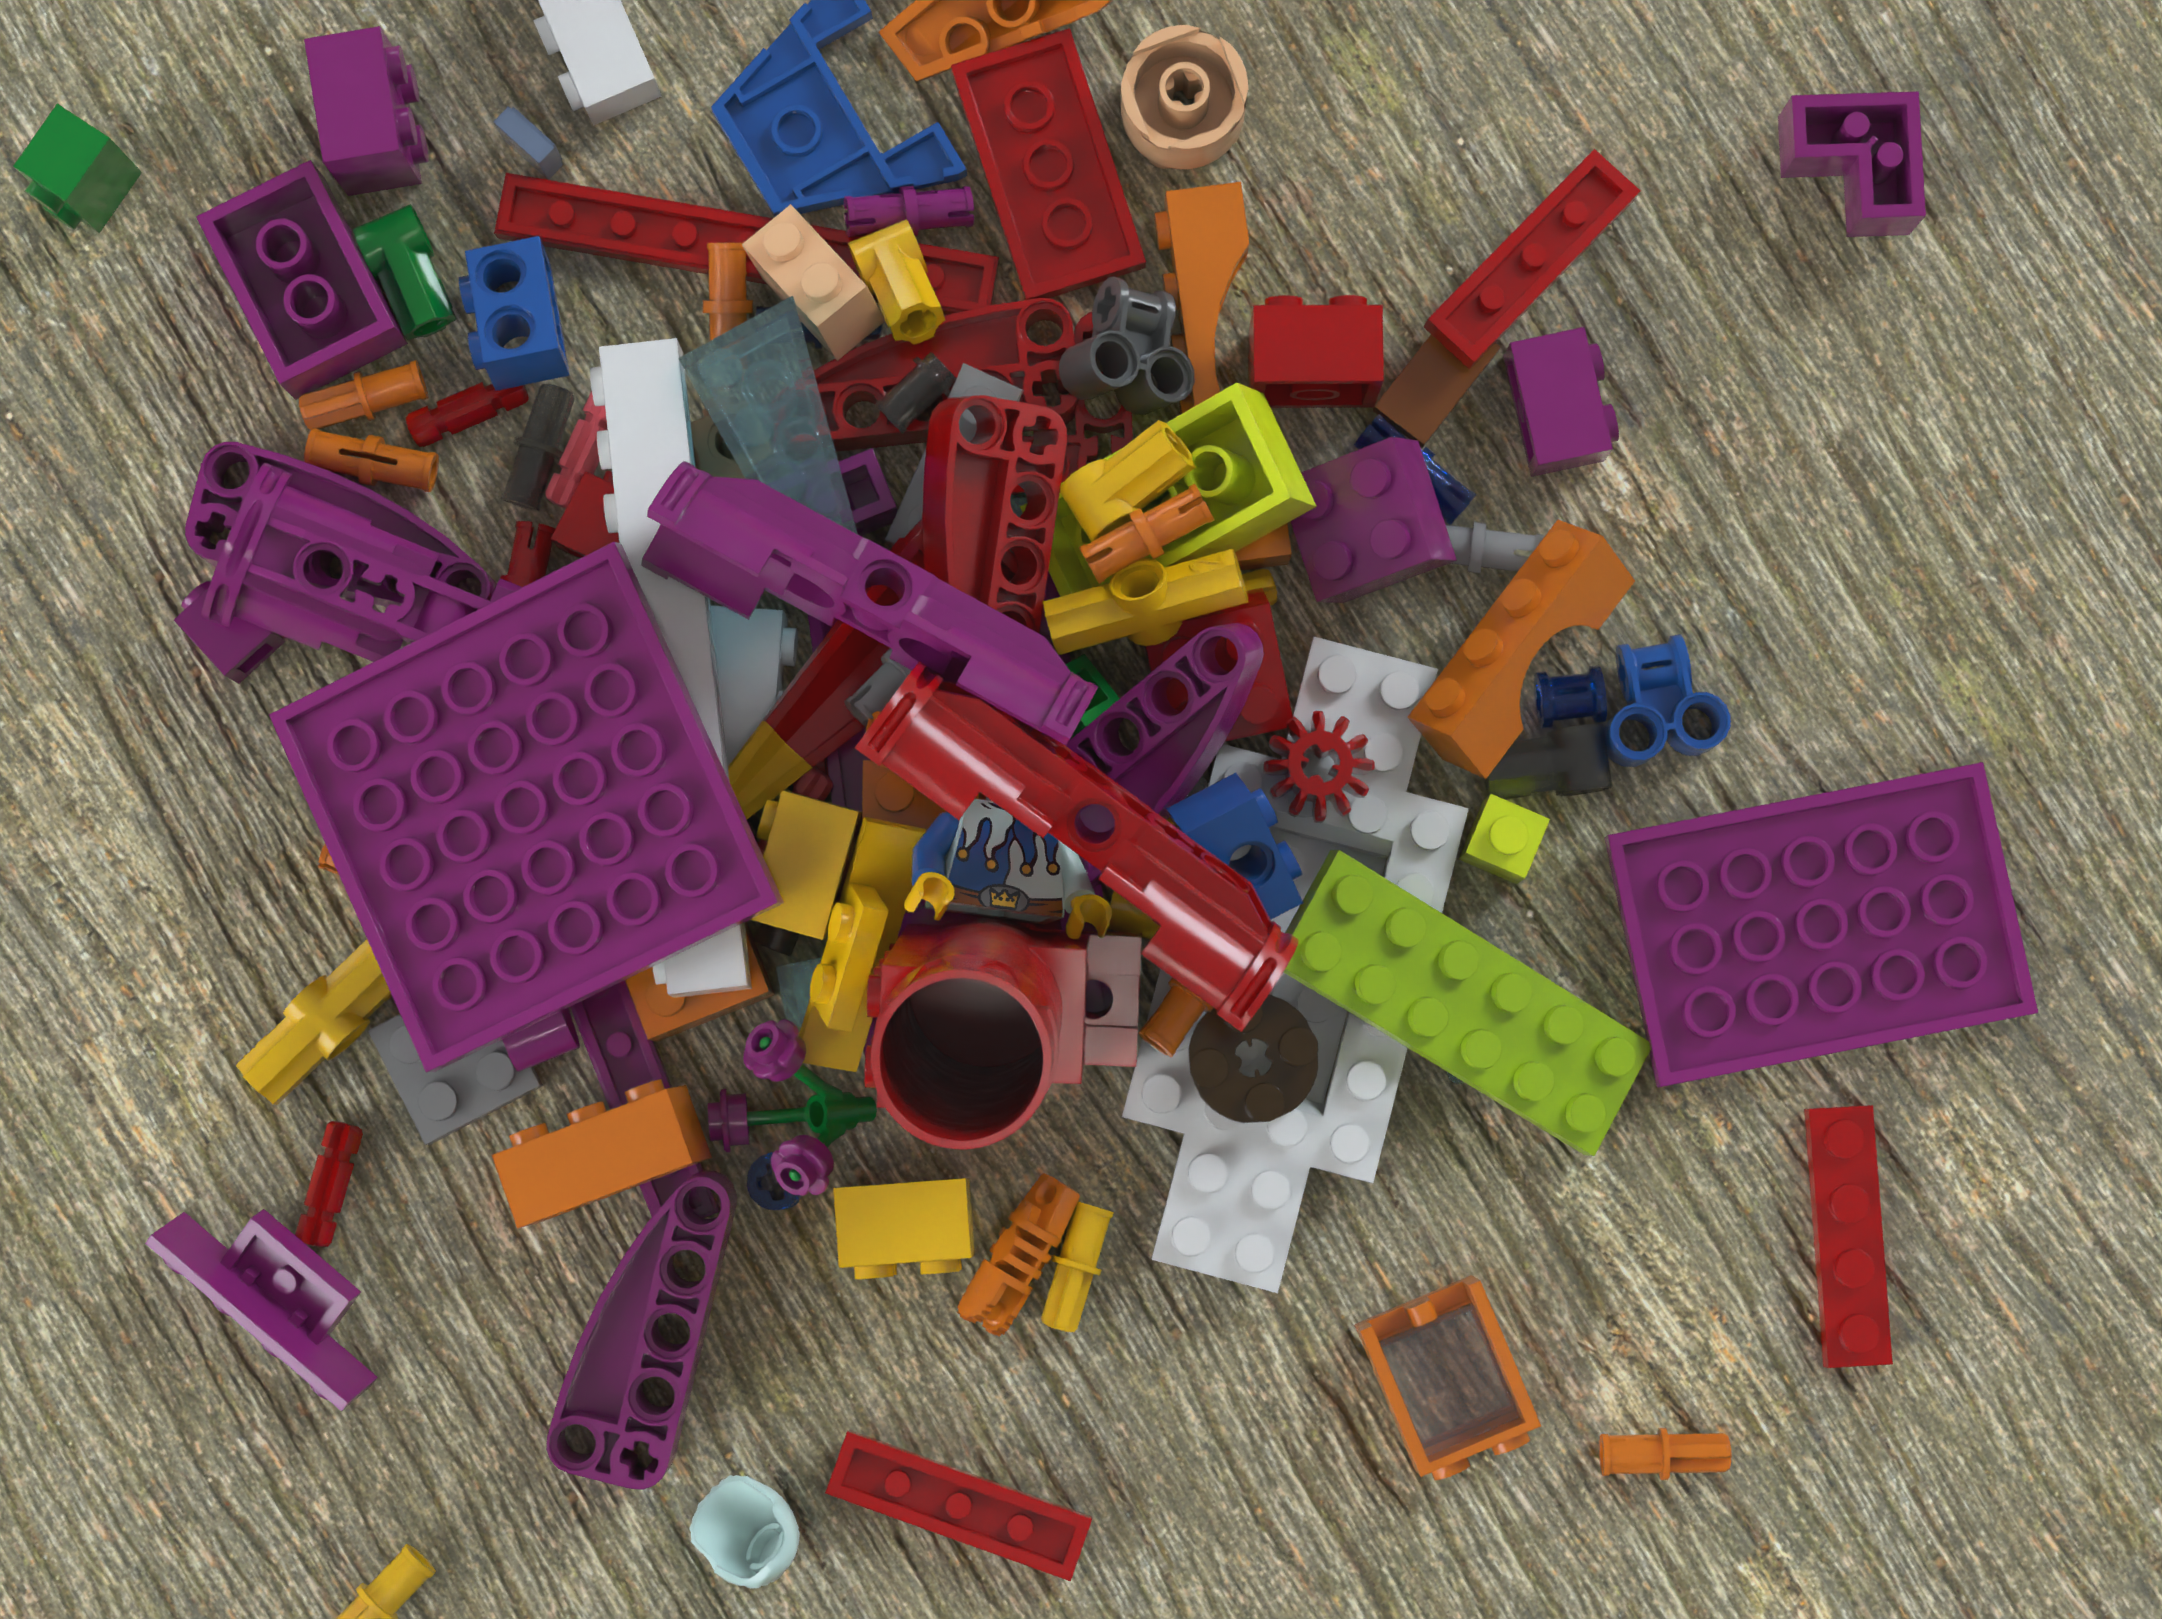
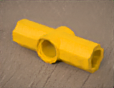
[1043,549,1248,655]
[236,939,392,1105]

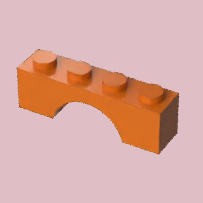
[1408,520,1635,779]

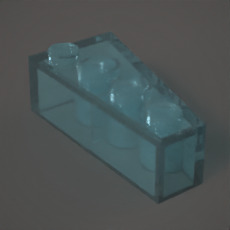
[678,296,858,535]

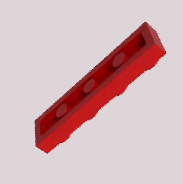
[1424,149,1641,370]
[1804,1105,1893,1368]
[825,1430,1092,1581]

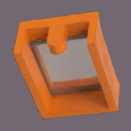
[1354,1275,1541,1480]

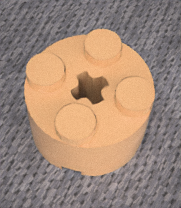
[1120,25,1248,170]

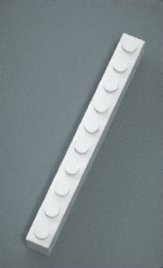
[590,338,752,998]

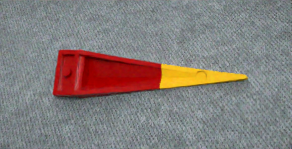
[728,519,1018,820]

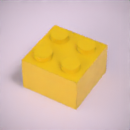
[750,791,862,940]
[833,1178,975,1279]

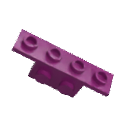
[145,1209,378,1412]

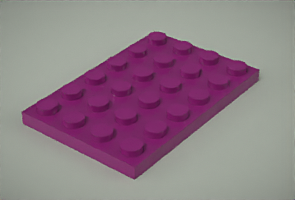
[1604,762,2038,1088]

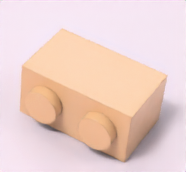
[742,204,885,361]

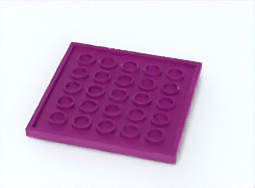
[269,542,784,1073]

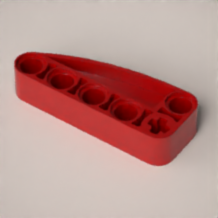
[769,298,1079,455]
[922,395,1067,633]

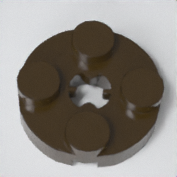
[1188,995,1318,1123]

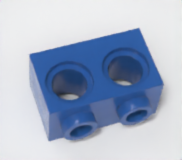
[459,236,570,391]

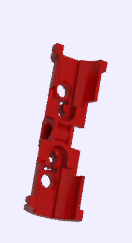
[855,661,1299,1032]

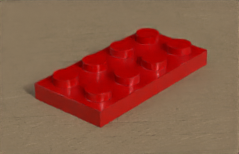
[951,28,1146,300]

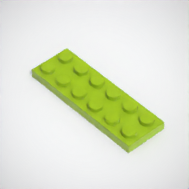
[1284,850,1651,1156]

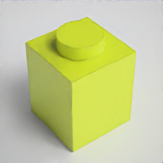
[1458,794,1550,884]

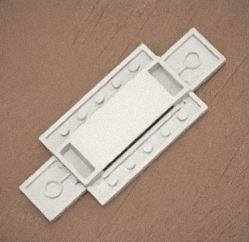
[1122,637,1469,1293]

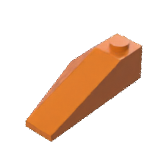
[878,0,1113,82]

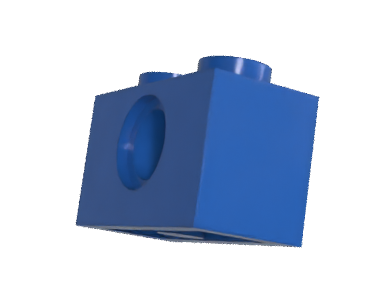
[1166,773,1303,920]

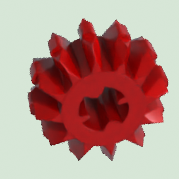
[1263,711,1375,823]

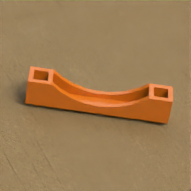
[1154,182,1292,571]

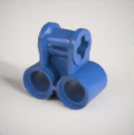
[1602,634,1731,767]

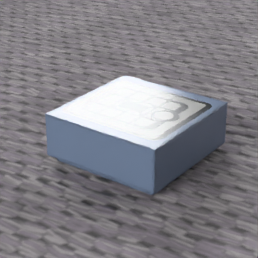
[494,106,563,180]

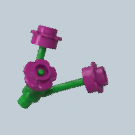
[708,1019,877,1196]

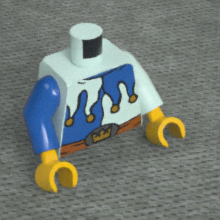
[904,797,1112,939]

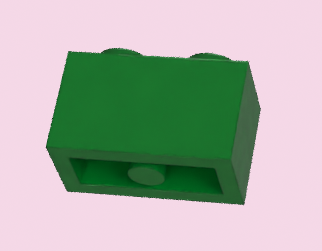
[13,103,142,233]

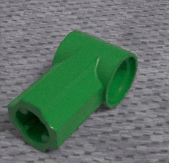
[353,204,457,340]

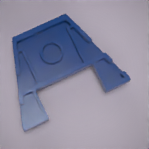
[711,0,968,217]

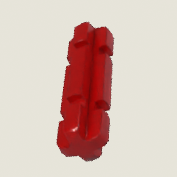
[405,382,529,447]
[295,1121,363,1248]

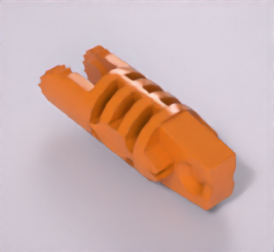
[957,1173,1080,1337]

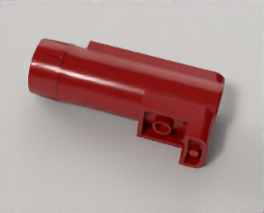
[864,914,1142,1149]

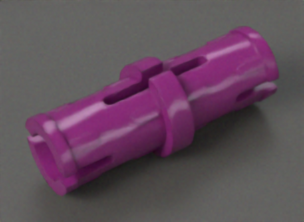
[843,186,974,237]

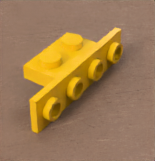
[799,817,927,1072]

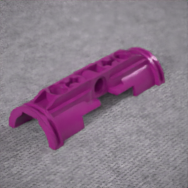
[641,461,1098,746]
[201,463,522,662]

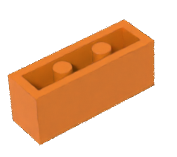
[492,1079,712,1229]

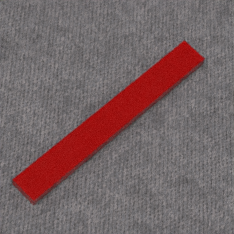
[494,173,999,315]

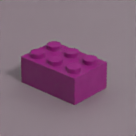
[196,160,408,400]

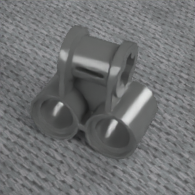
[1059,277,1195,415]

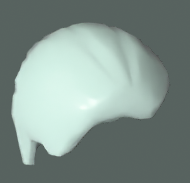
[689,1475,800,1588]

